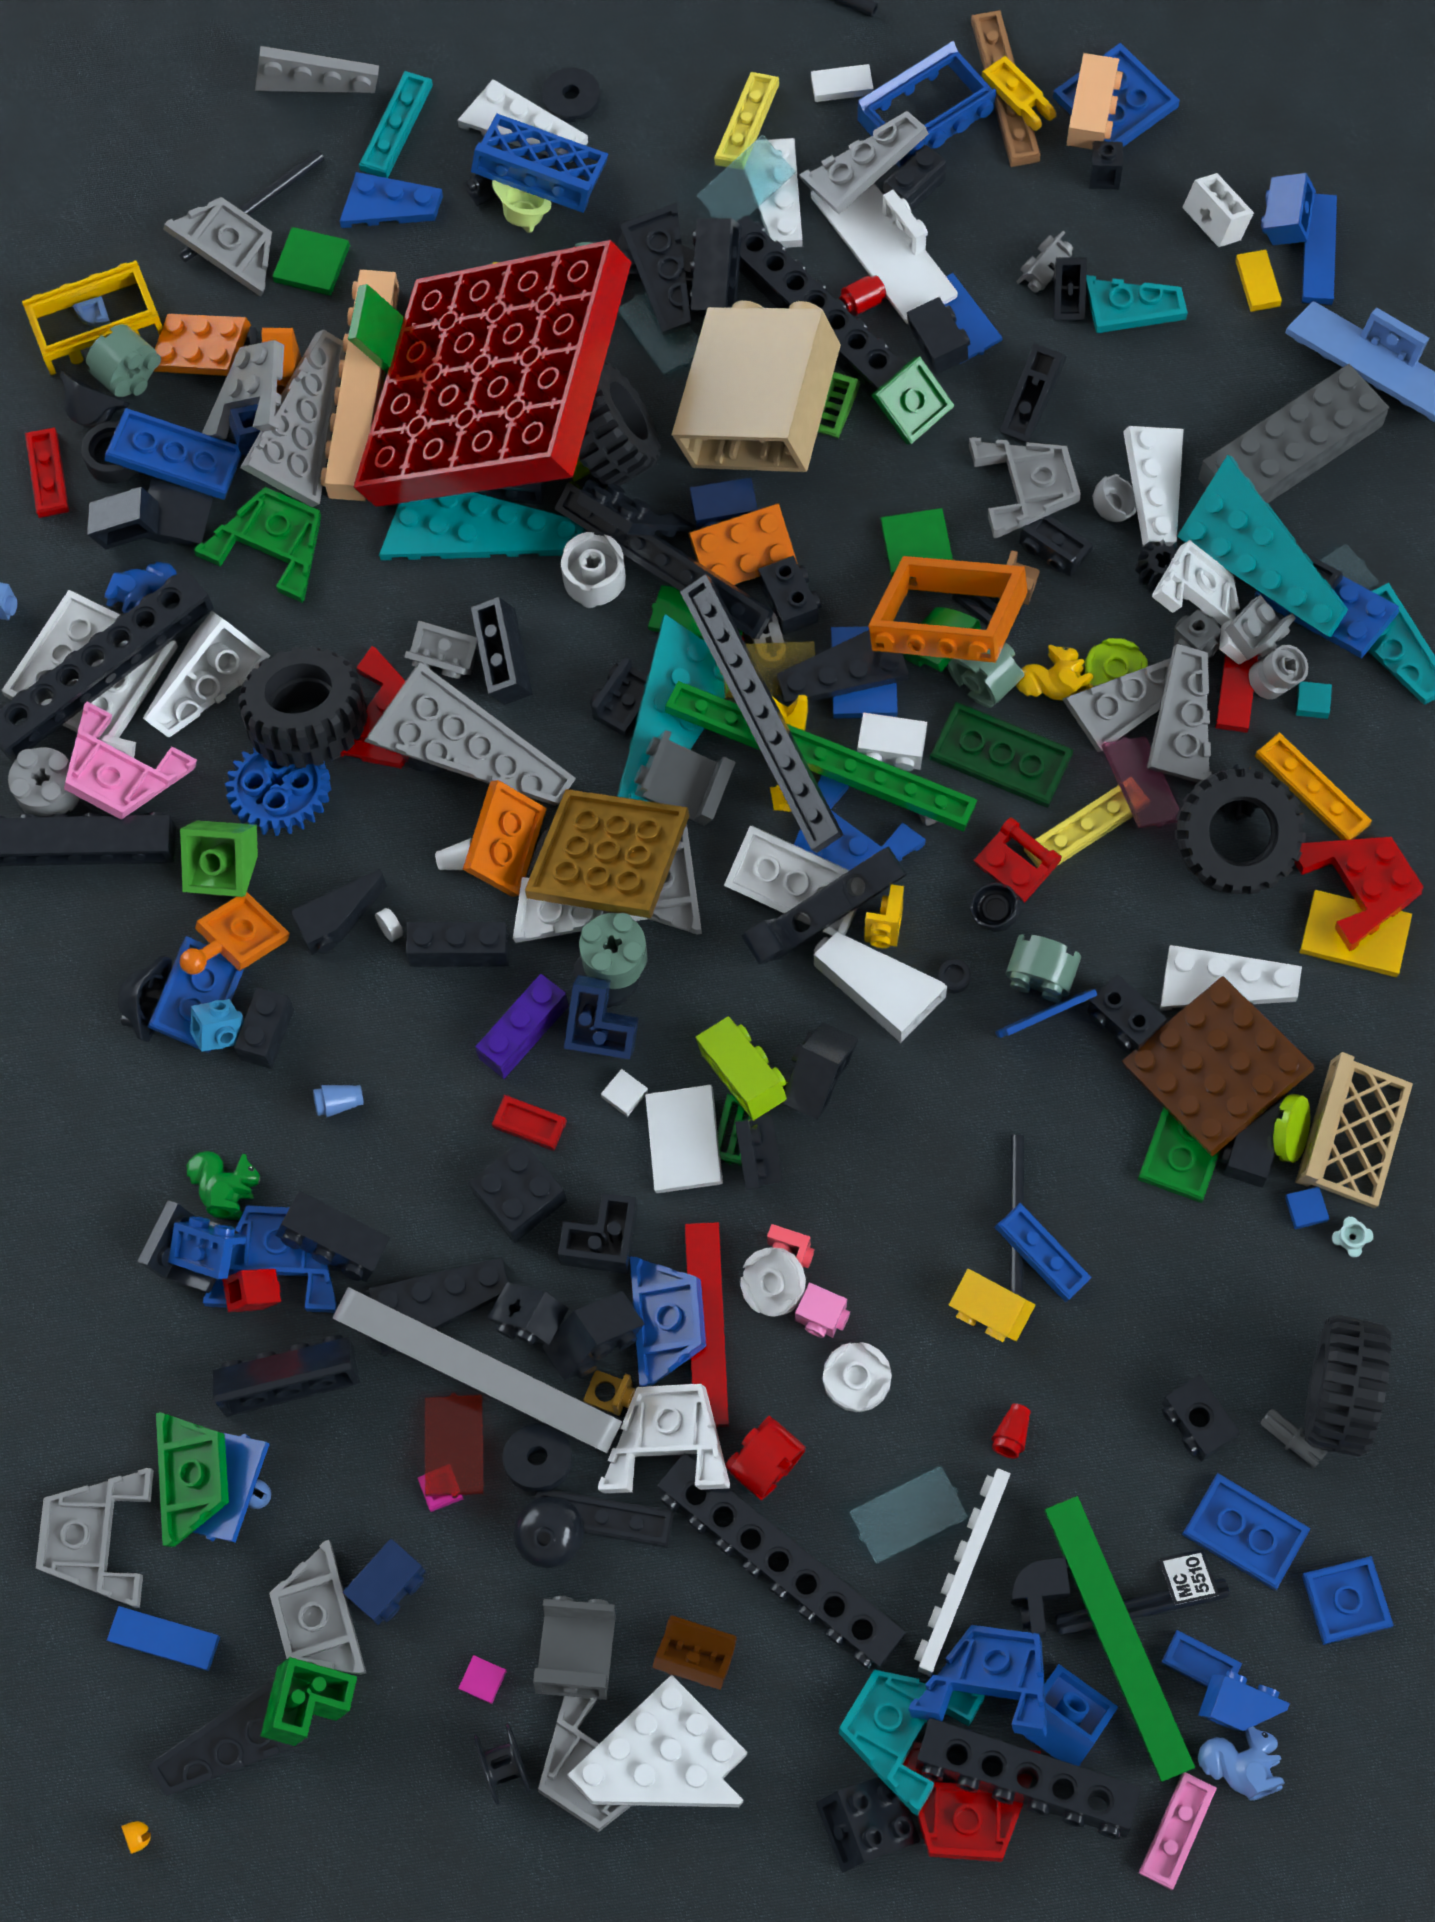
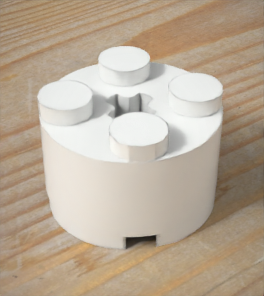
[561,532,626,608]

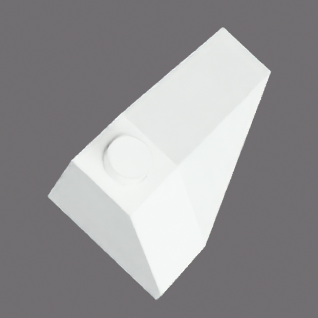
[143,611,270,737]

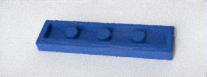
[1302,194,1337,305]

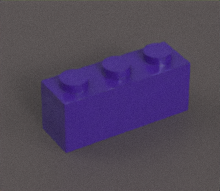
[475,974,569,1079]

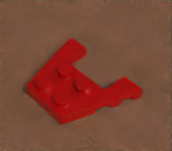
[340,646,406,769]
[1294,837,1424,951]
[903,1743,1041,1862]

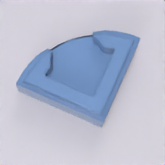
[73,296,110,327]

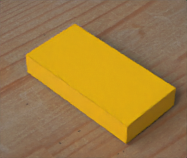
[1235,249,1282,312]

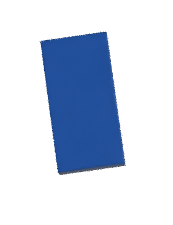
[1160,1630,1242,1688]

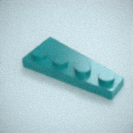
[1368,583,1435,705]

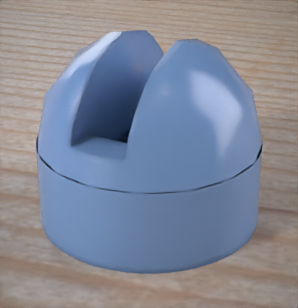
[248,1479,271,1509]

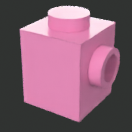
[795,1282,850,1338]

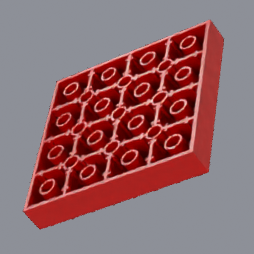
[353,240,632,507]

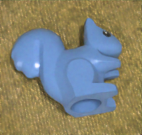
[1198,1726,1285,1801]

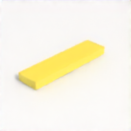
[714,72,779,170]
[1024,778,1149,868]

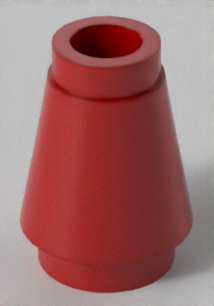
[991,1404,1031,1459]

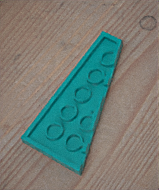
[1177,455,1349,637]

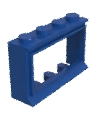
[857,41,996,167]

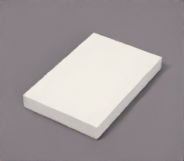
[645,1085,723,1194]

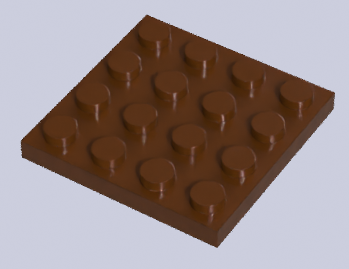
[1122,976,1315,1156]

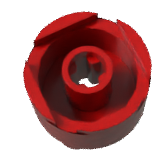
[725,1415,806,1501]

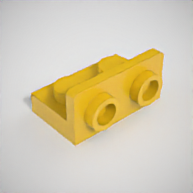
[864,884,904,948]

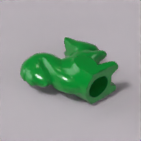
[186,1151,260,1220]

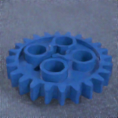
[225,748,332,836]

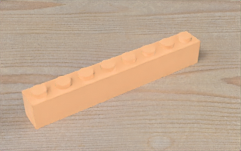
[321,270,399,501]

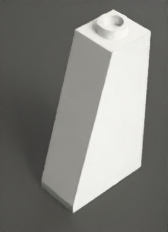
[814,932,947,1043]

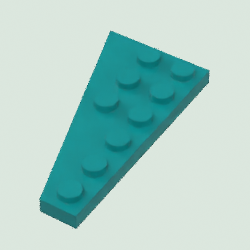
[379,492,586,561]
[617,614,730,802]

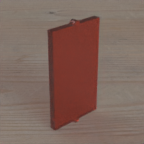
[425,1393,484,1498]

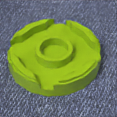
[1084,638,1148,687]
[1273,1094,1311,1163]

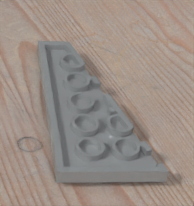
[364,662,576,806]

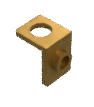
[584,1370,635,1416]

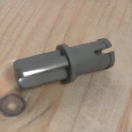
[1261,1409,1327,1469]

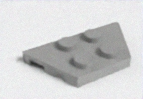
[163,197,272,297]
[647,824,702,934]
[269,1540,366,1675]

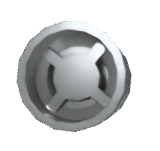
[1249,645,1309,699]

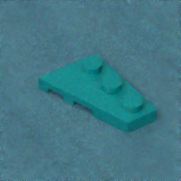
[1086,275,1188,333]

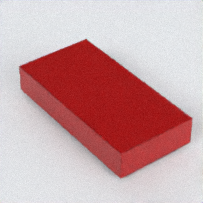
[491,1095,567,1151]

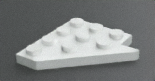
[567,1675,747,1807]

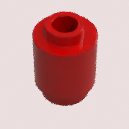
[839,275,886,316]

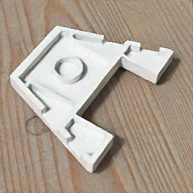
[1152,540,1247,664]
[598,1384,730,1493]

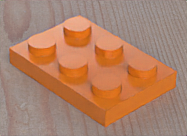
[154,314,251,376]
[688,503,798,585]
[463,780,547,897]

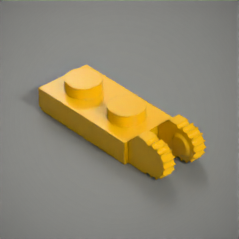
[981,56,1057,131]

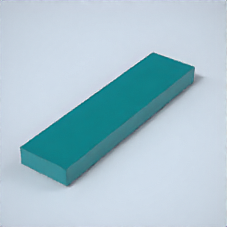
[359,71,433,178]

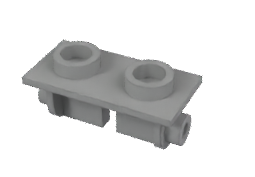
[1017,231,1073,292]

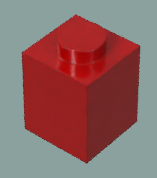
[222,1269,281,1312]

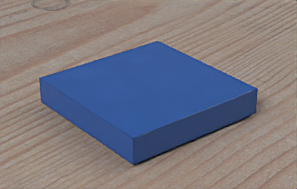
[1302,1556,1394,1645]

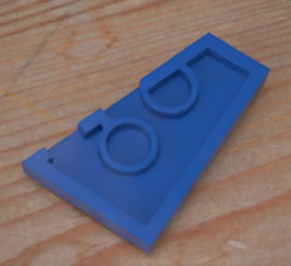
[339,172,443,228]

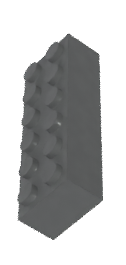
[1198,364,1389,503]

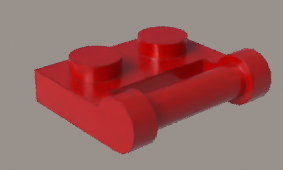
[974,817,1062,903]

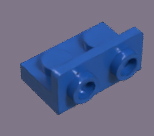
[168,1217,247,1279]

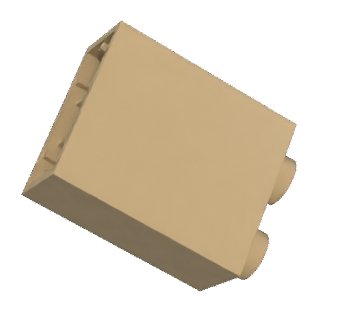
[672,301,841,472]

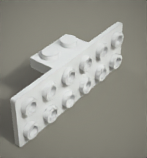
[811,184,958,324]

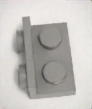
[1225,595,1296,660]

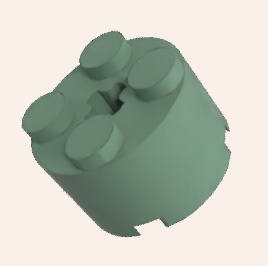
[86,324,161,397]
[948,642,1025,708]
[579,913,647,989]
[1006,934,1081,1003]

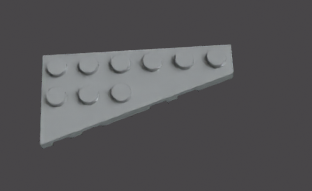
[240,330,345,507]

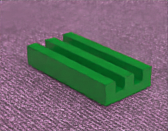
[718,1094,751,1166]

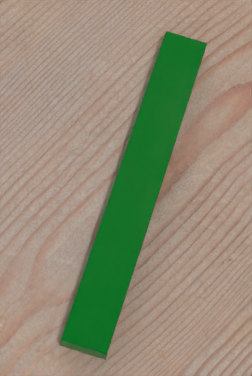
[1044,1496,1195,1782]

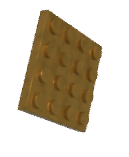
[525,789,690,918]

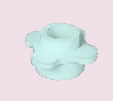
[1332,1217,1373,1257]

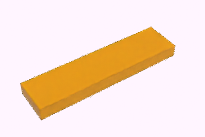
[1255,732,1372,840]

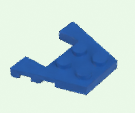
[794,775,926,870]
[203,1206,338,1313]
[909,1625,1047,1738]

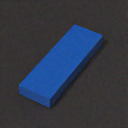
[994,1203,1092,1302]
[107,1606,220,1671]

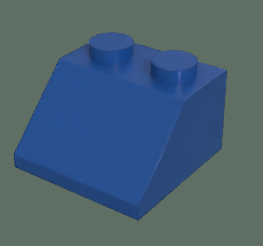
[1022,1664,1118,1766]

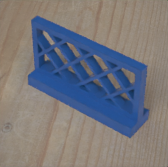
[471,113,608,213]

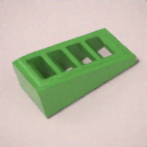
[818,372,860,439]

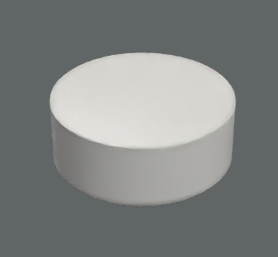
[375,908,403,942]

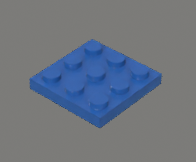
[1053,43,1180,147]

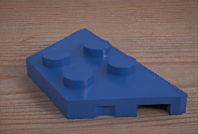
[630,1257,706,1387]

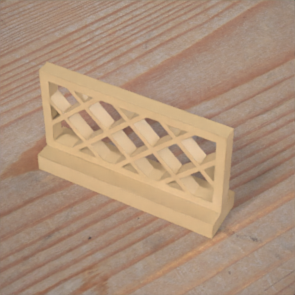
[1295,1052,1413,1208]

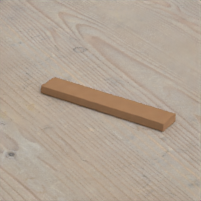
[971,10,1041,167]

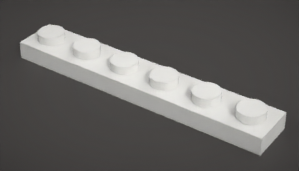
[914,1468,1011,1677]

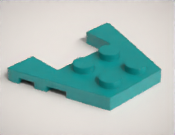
[839,1670,985,1816]

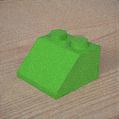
[180,820,258,897]

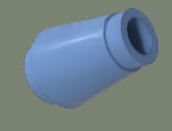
[313,1085,363,1118]

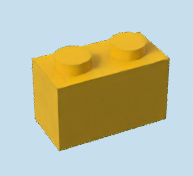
[949,1269,1036,1342]

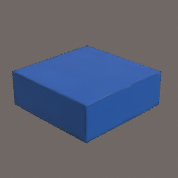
[1285,1187,1329,1229]

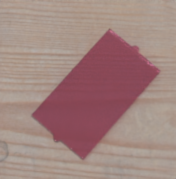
[1101,737,1180,828]

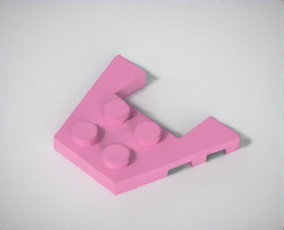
[64,701,197,820]

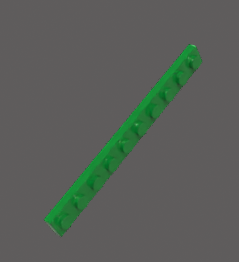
[665,681,977,832]

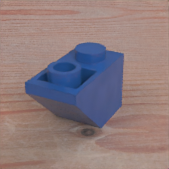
[1198,1671,1290,1731]

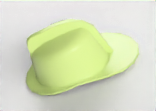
[492,180,551,233]

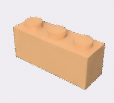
[1067,53,1123,149]

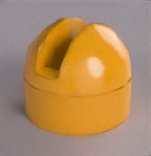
[121,1821,151,1854]

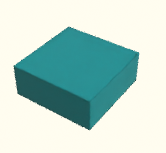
[1296,681,1332,719]

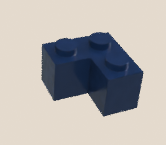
[564,975,639,1059]

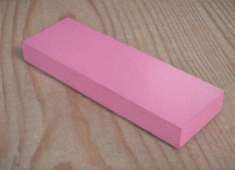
[1138,1772,1217,1890]

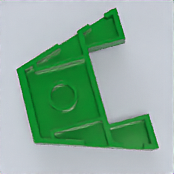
[194,487,321,603]

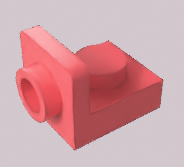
[767,1224,815,1268]

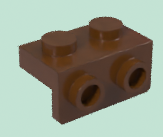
[652,1615,737,1690]

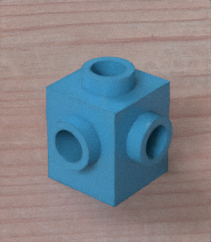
[190,999,244,1052]

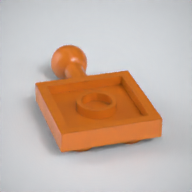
[180,892,290,975]

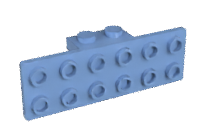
[1285,301,1435,422]

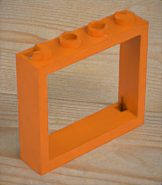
[869,556,1027,663]

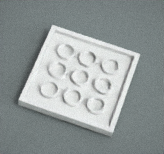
[2,590,178,740]

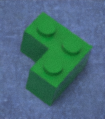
[261,1657,357,1746]

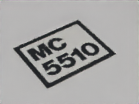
[1159,1549,1219,1605]

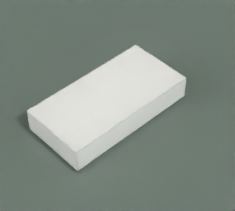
[811,64,874,102]

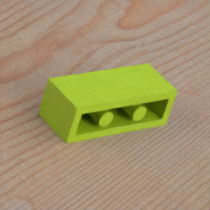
[695,1016,787,1121]

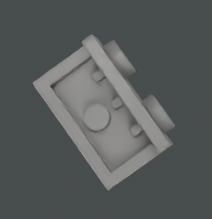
[404,621,479,679]

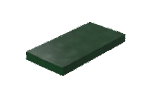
[930,702,1074,808]

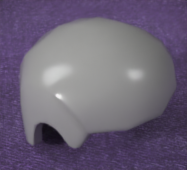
[1092,474,1136,522]

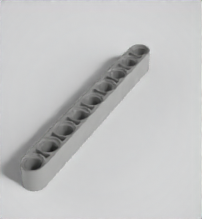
[333,1287,622,1453]

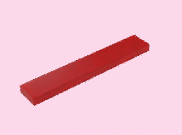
[685,1222,729,1427]

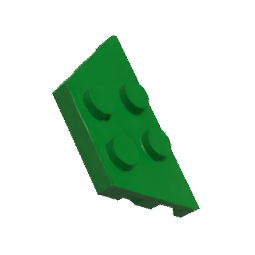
[156,1412,229,1547]

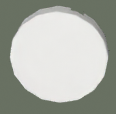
[740,1247,806,1317]
[823,1342,892,1412]

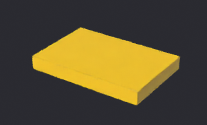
[1300,890,1412,977]

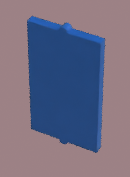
[945,273,1002,364]
[995,989,1097,1038]
[192,1432,269,1543]

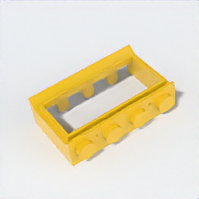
[22,260,163,375]

